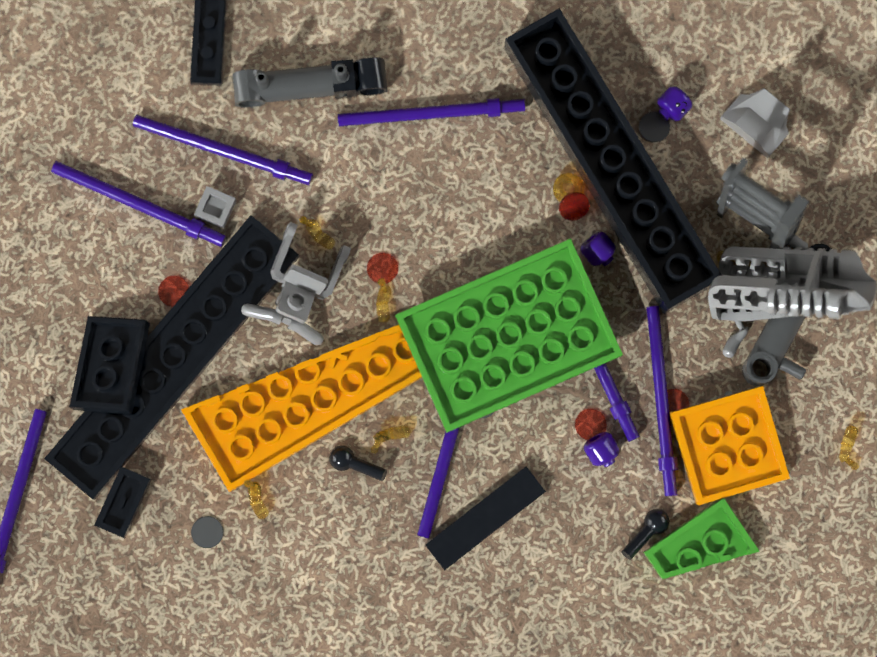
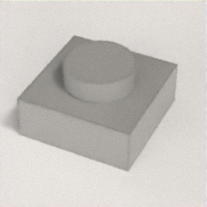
[194,186,237,228]

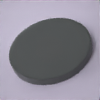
[639,112,670,142]
[191,516,223,548]

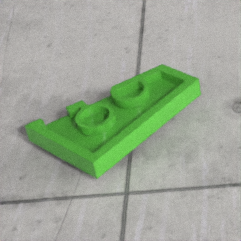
[643,498,760,579]

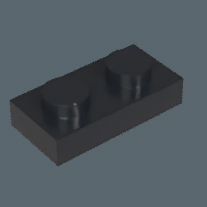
[94,467,151,538]

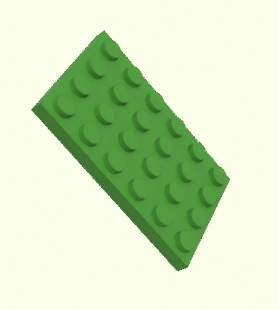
[395,239,623,433]

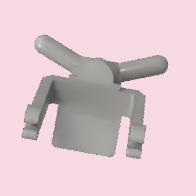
[241,222,351,346]

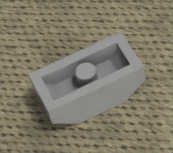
[720,88,790,159]

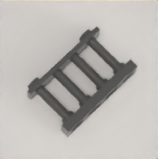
[716,157,809,249]

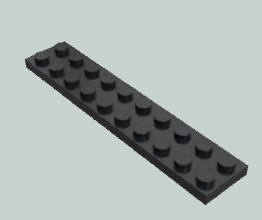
[44,215,300,500]

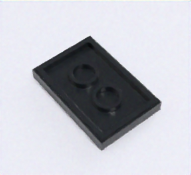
[69,316,150,414]

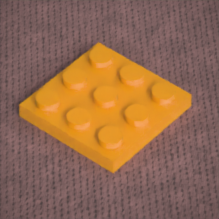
[670,386,790,505]

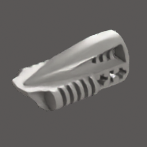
[708,246,877,321]

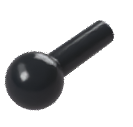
[329,446,387,481]
[621,509,670,560]

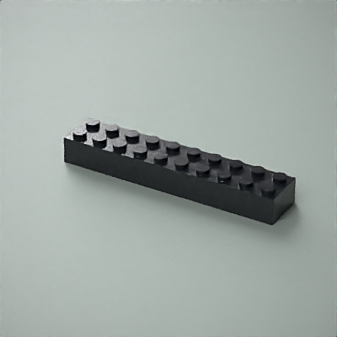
[504,8,722,314]

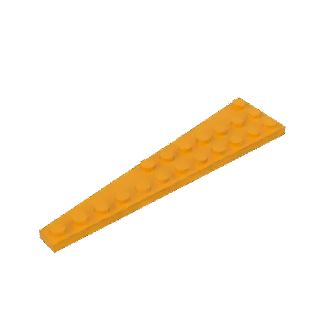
[181,324,422,492]

